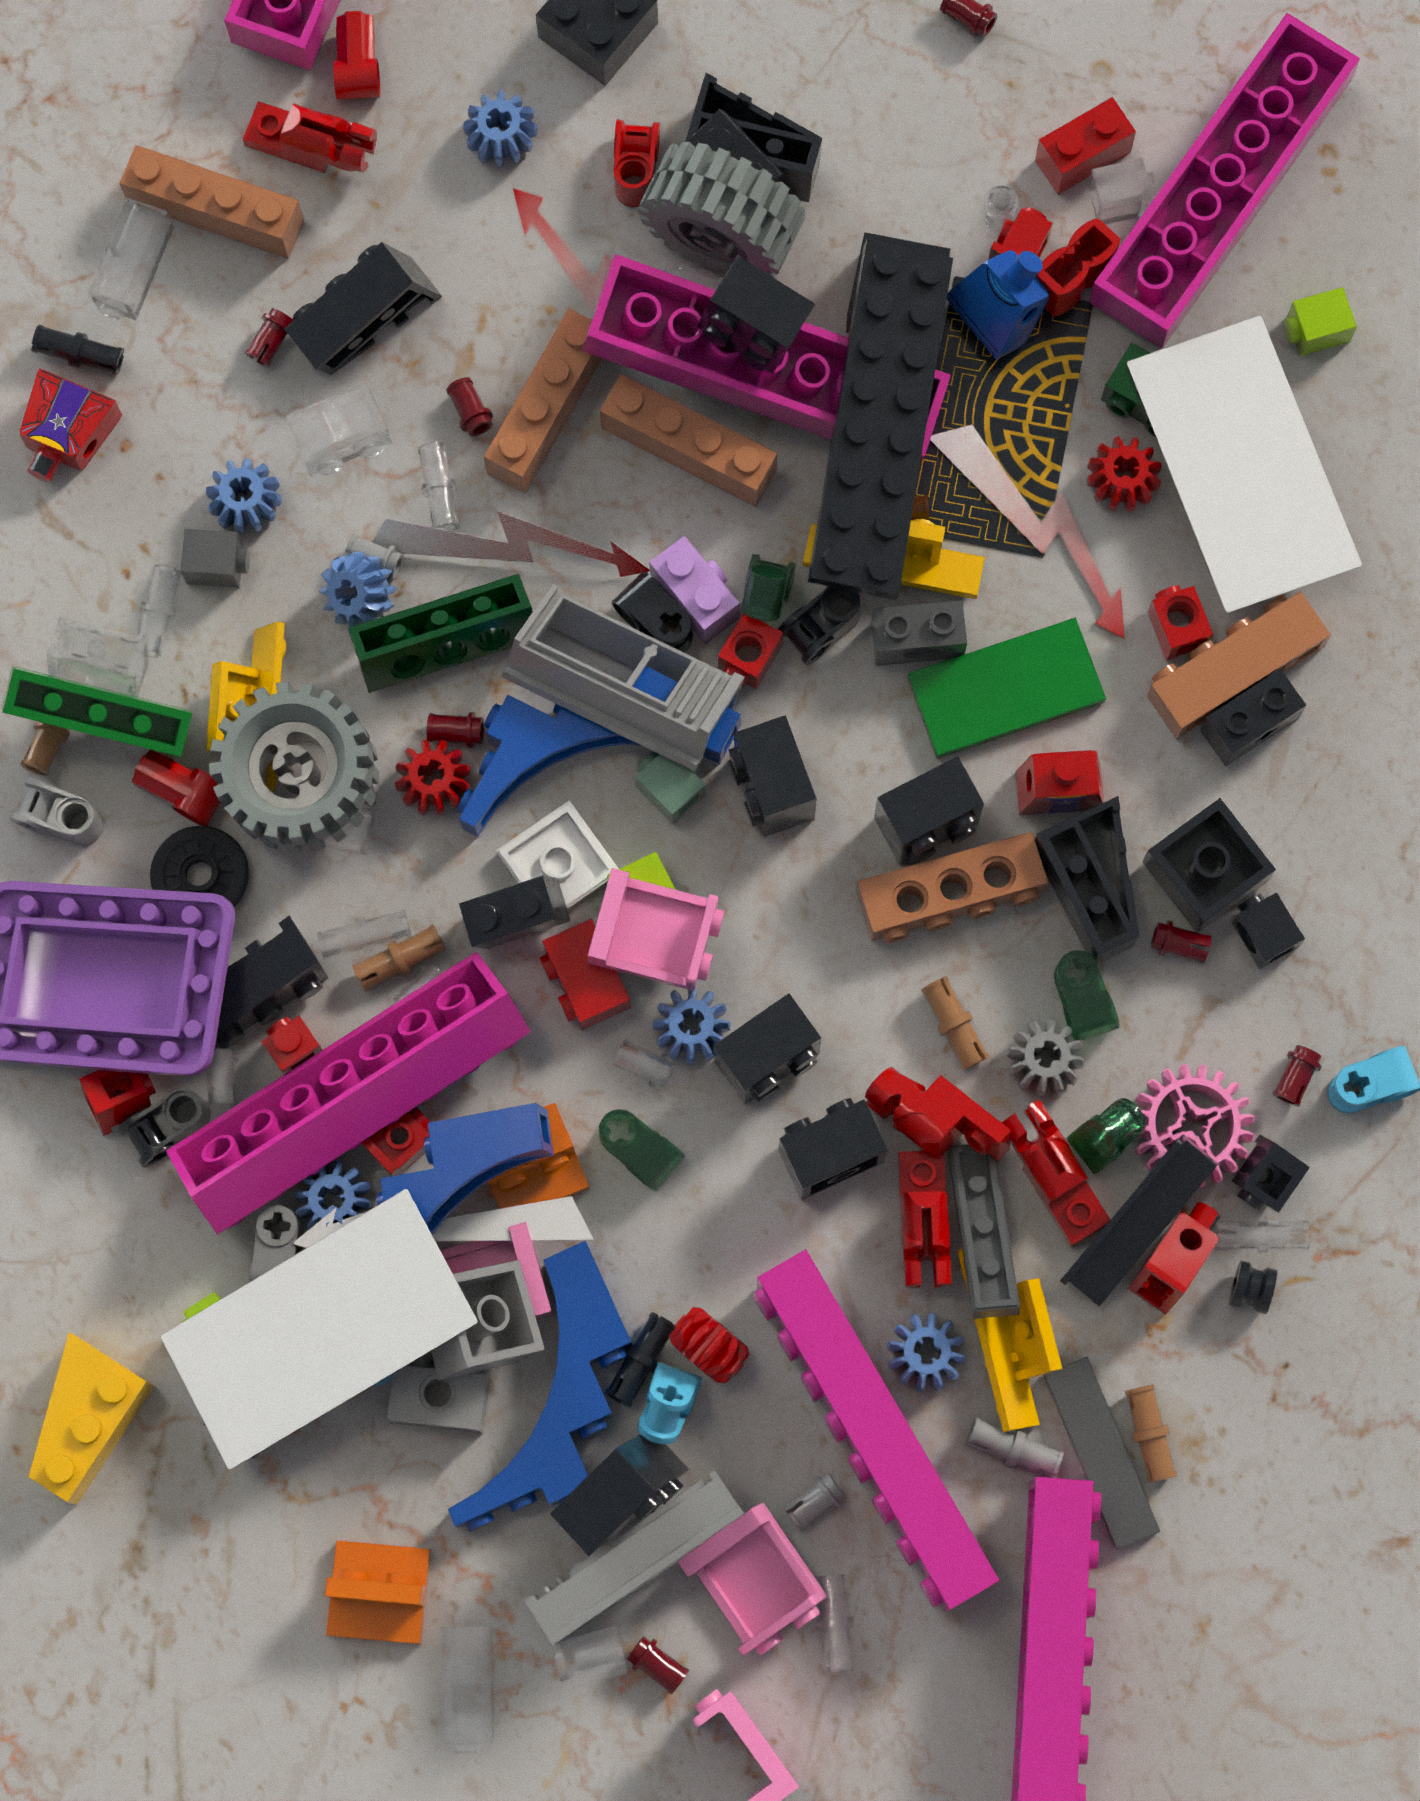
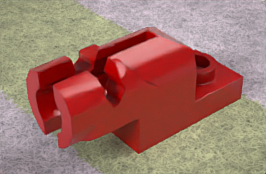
[242,101,377,173]
[864,1067,1011,1162]
[1002,1099,1111,1247]
[898,1151,952,1289]

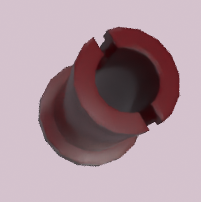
[940,0,998,37]
[245,308,294,367]
[446,377,493,437]
[426,712,484,748]
[1151,920,1212,964]
[1272,1045,1322,1107]
[627,1636,689,1694]

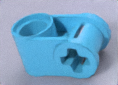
[1327,1046,1420,1114]
[638,1362,703,1444]

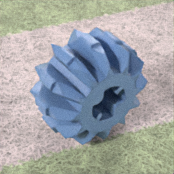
[463,89,537,168]
[206,457,282,535]
[318,551,397,627]
[653,988,730,1065]
[294,1160,373,1230]
[887,1313,966,1392]

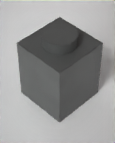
[180,529,250,588]

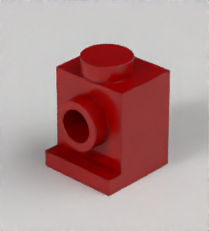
[988,207,1053,260]
[261,1016,323,1074]
[79,1070,156,1136]
[362,1107,430,1176]

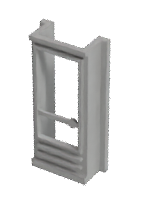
[502,584,745,771]
[524,1470,744,1646]

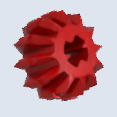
[1086,435,1162,513]
[394,739,471,816]
[669,1307,750,1383]

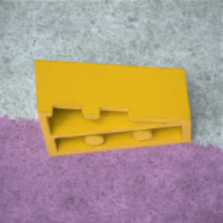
[28,1332,155,1505]

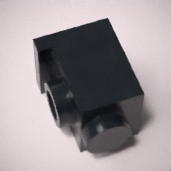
[1232,1135,1310,1213]

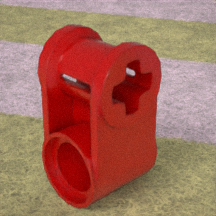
[613,119,660,208]

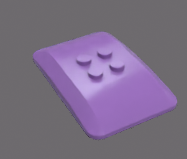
[0,881,235,1076]

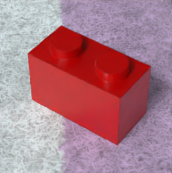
[1035,97,1136,195]
[539,918,631,1030]

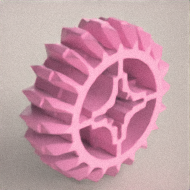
[1130,1064,1255,1189]

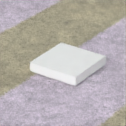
[496,800,618,912]

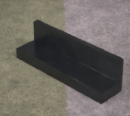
[1060,1134,1219,1306]

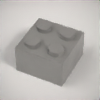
[431,1260,545,1381]

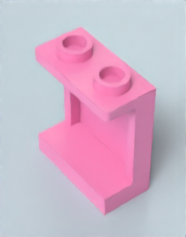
[588,868,725,991]
[441,1222,554,1321]
[677,1502,828,1656]
[692,1689,799,1801]

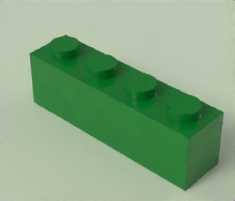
[1,665,192,757]

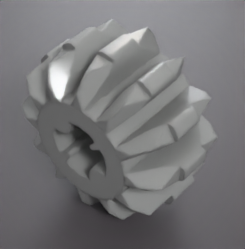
[1006,1019,1085,1097]

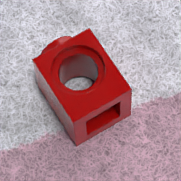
[1147,585,1213,661]
[718,611,783,689]

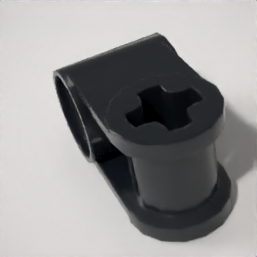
[611,571,693,653]
[778,586,861,665]
[118,1089,211,1168]

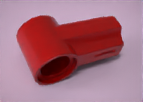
[333,11,381,100]
[131,749,221,827]

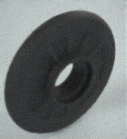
[150,826,249,908]

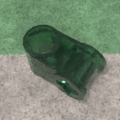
[741,553,796,621]
[1053,950,1120,1041]
[1066,1098,1146,1175]
[599,1109,686,1192]

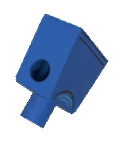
[947,250,1049,359]

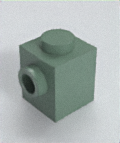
[635,751,706,825]

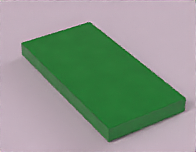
[907,617,1106,759]

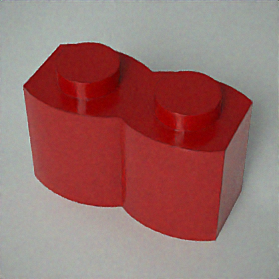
[1036,218,1121,317]

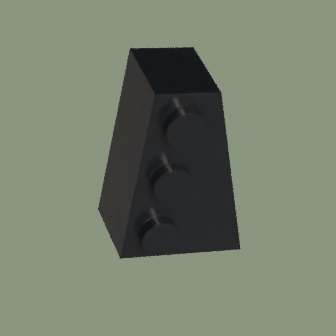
[685,73,822,202]
[285,242,442,375]
[1035,796,1139,966]
[215,915,328,1050]
[550,1434,689,1556]

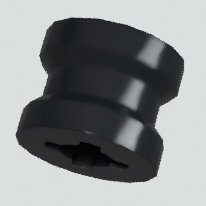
[1229,1260,1277,1314]

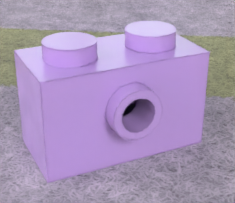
[649,535,740,644]

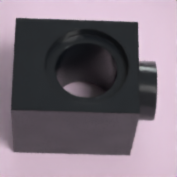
[1232,892,1305,969]

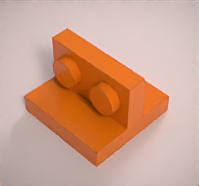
[488,1102,590,1209]
[325,1540,431,1644]

